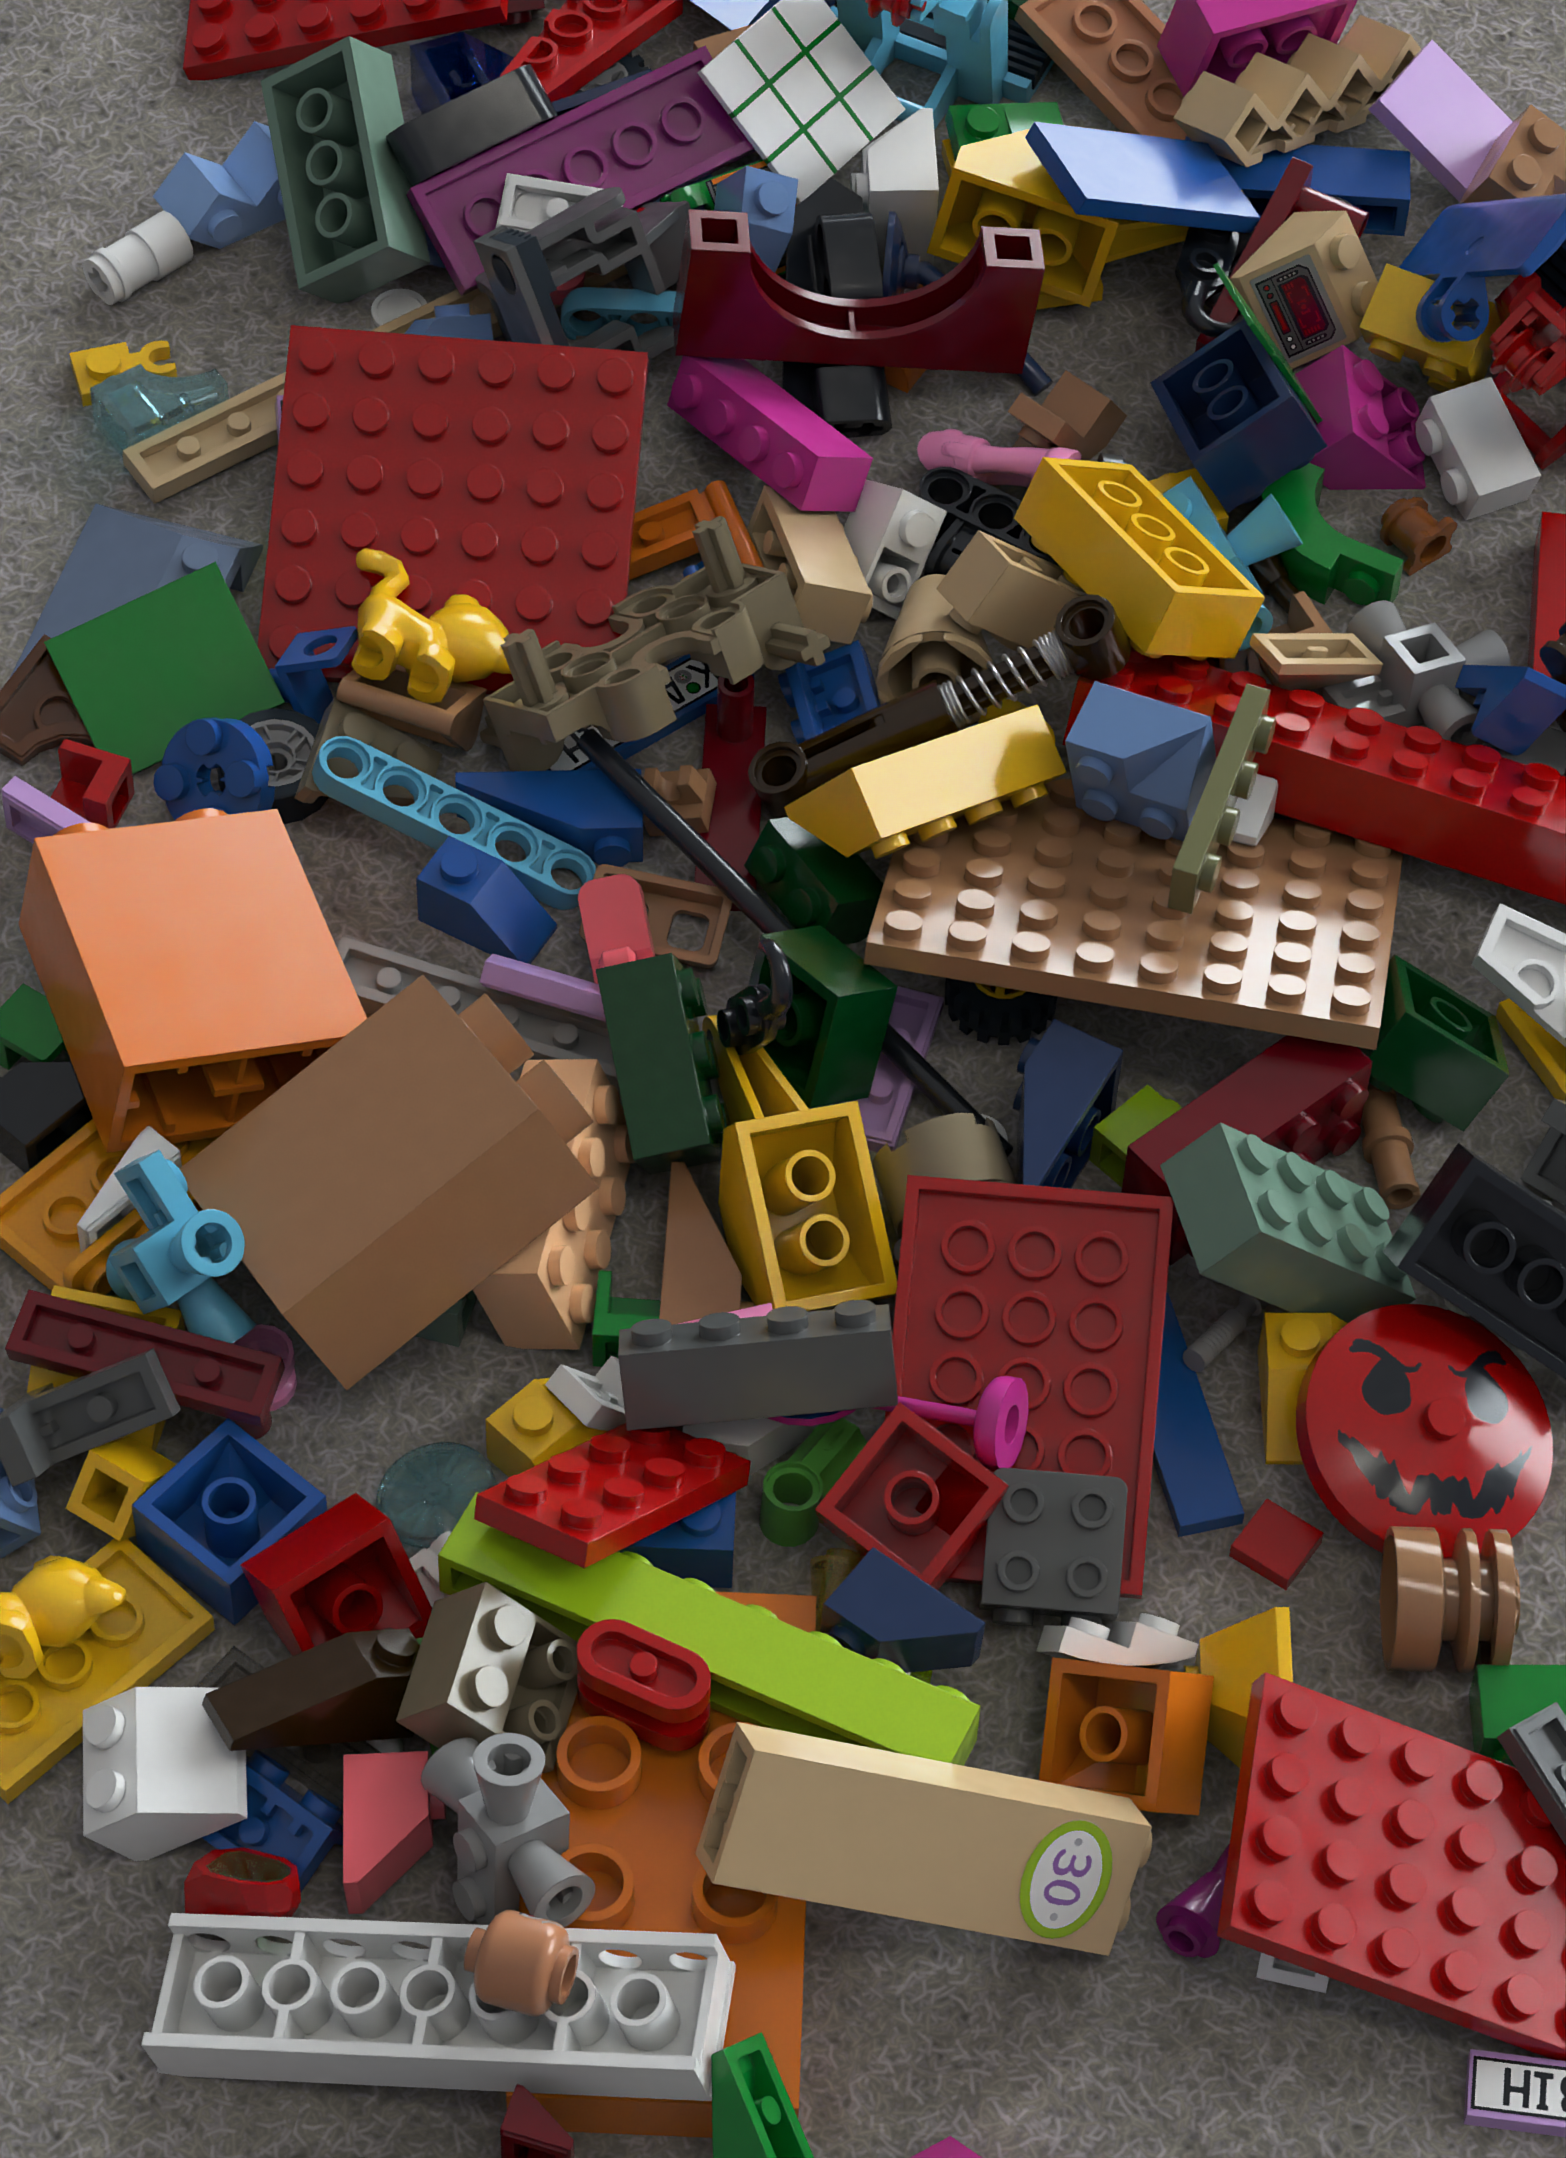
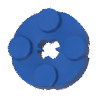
[153,717,275,820]

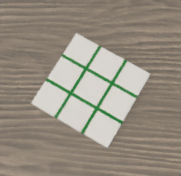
[697,0,906,205]

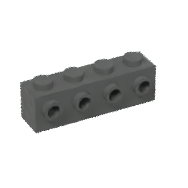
[618,1300,898,1431]

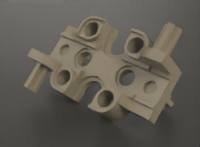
[480,516,831,771]

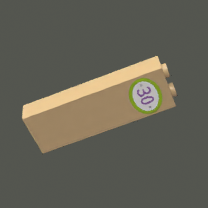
[695,1722,1152,1956]

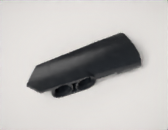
[782,178,892,438]

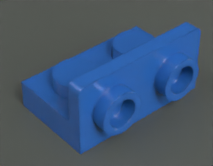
[202,1750,343,1892]

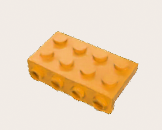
[0,1119,218,1295]

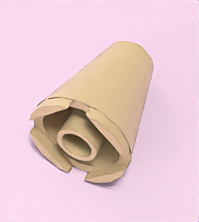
[876,574,994,730]

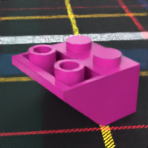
[1295,345,1426,490]

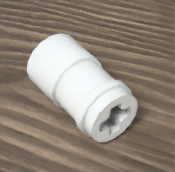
[83,211,193,305]

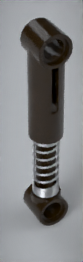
[748,594,1131,819]

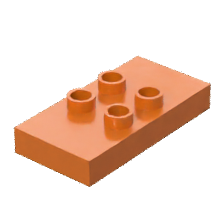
[506,1591,817,2138]

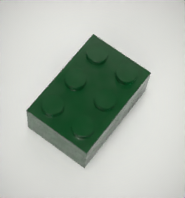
[596,953,731,1175]

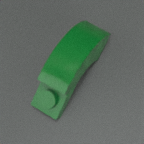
[1257,463,1404,606]

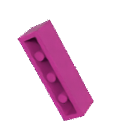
[667,356,873,512]

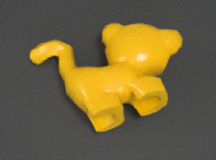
[352,548,511,704]
[0,1555,126,1679]

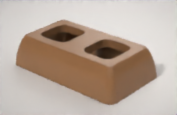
[579,864,733,969]

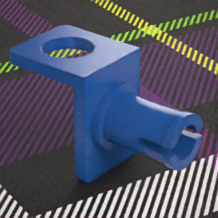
[269,626,358,724]

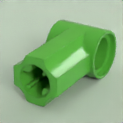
[759,1417,868,1547]

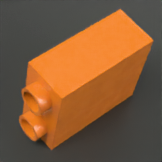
[19,808,367,1153]

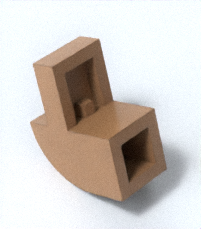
[1008,370,1127,461]

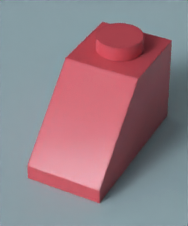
[343,1751,446,1914]

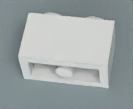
[1415,377,1541,520]

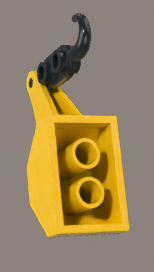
[926,129,1244,338]
[702,939,897,1312]

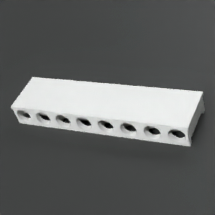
[141,1913,736,2101]

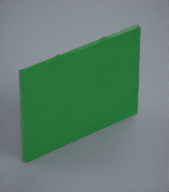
[1213,263,1322,423]

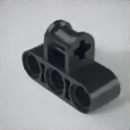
[386,64,558,187]
[918,467,1059,576]

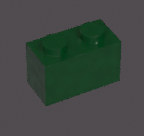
[744,817,883,944]

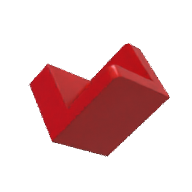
[50,739,135,829]

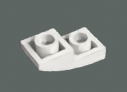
[1036,1613,1199,1666]

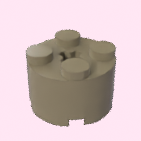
[872,1113,1017,1239]

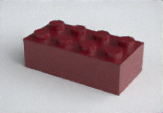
[1121,1035,1373,1266]

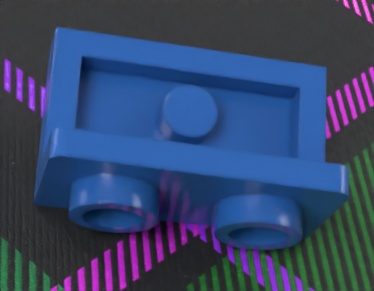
[778,640,881,744]

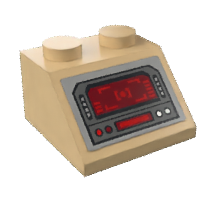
[1230,211,1378,369]

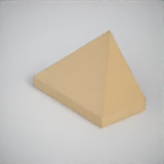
[1249,633,1383,691]

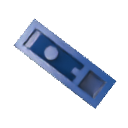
[455,769,643,867]

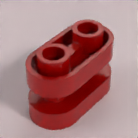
[577,1619,711,1751]

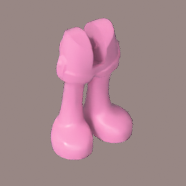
[917,429,1081,488]

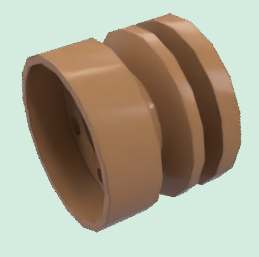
[1380,1526,1520,1673]

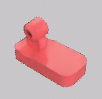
[578,874,655,984]

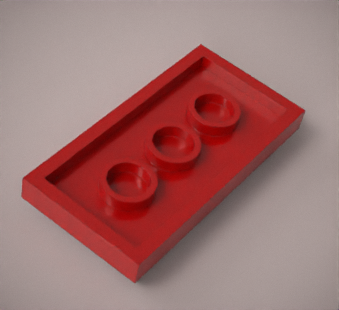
[474,1423,751,1569]

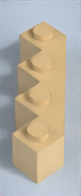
[1173,15,1421,167]

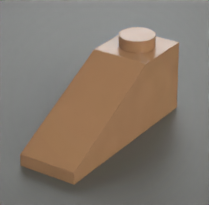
[659,1162,754,1325]

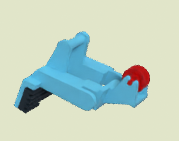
[830,0,1054,130]

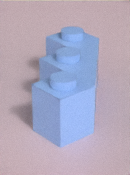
[153,121,286,249]

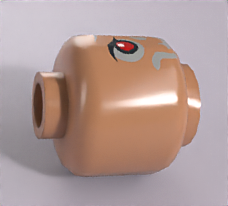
[464,1910,579,2017]

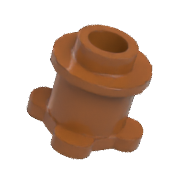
[1380,497,1458,576]

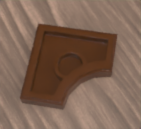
[0,634,95,766]

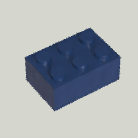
[1150,319,1327,513]

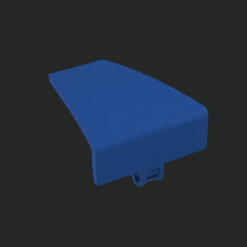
[1398,193,1566,343]

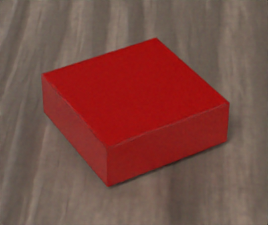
[1229,1499,1324,1590]

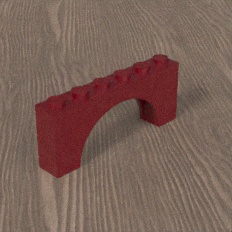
[673,209,1045,374]

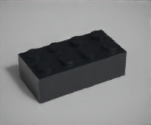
[1383,1143,1566,1379]

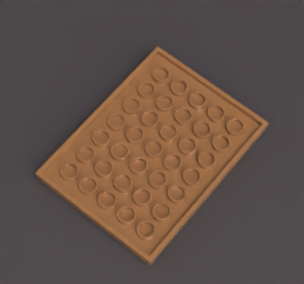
[864,779,1403,1050]

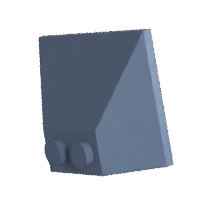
[10,504,263,677]

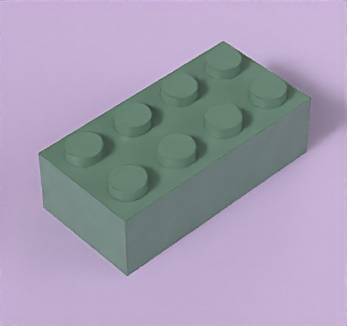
[261,36,431,303]
[1160,1122,1417,1323]

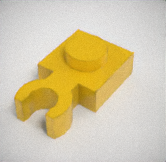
[69,341,178,407]

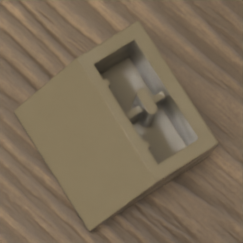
[396,1582,578,1773]

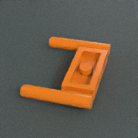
[629,480,765,580]

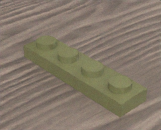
[1168,683,1276,914]

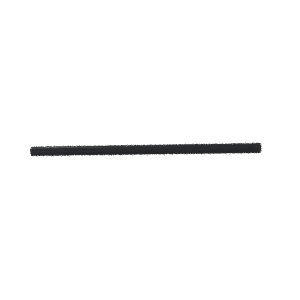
[576,729,1013,1158]

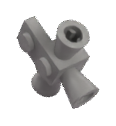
[1322,600,1511,746]
[421,1733,595,1927]

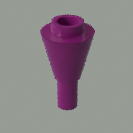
[1156,1844,1230,1958]

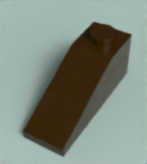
[202,1628,420,1751]

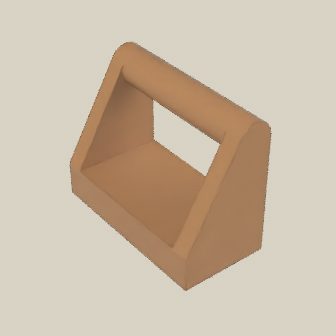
[336,665,487,751]

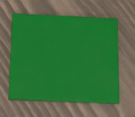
[44,561,285,775]

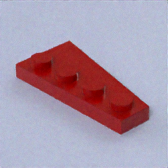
[500,0,683,102]

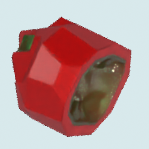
[184,1847,301,1917]

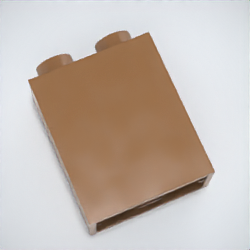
[179,975,599,1390]

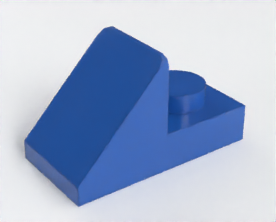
[1455,665,1566,755]

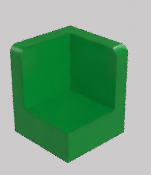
[0,983,67,1070]
[592,1270,661,1367]

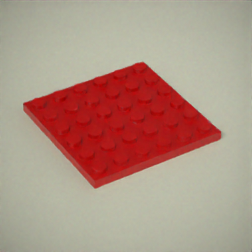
[257,325,649,694]

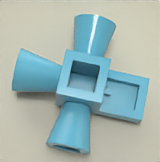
[1162,476,1303,651]
[106,1150,256,1343]

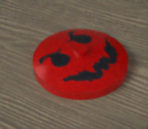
[1296,1304,1553,1559]

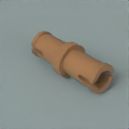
[1361,1085,1421,1209]

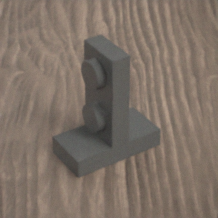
[0,1348,181,1487]

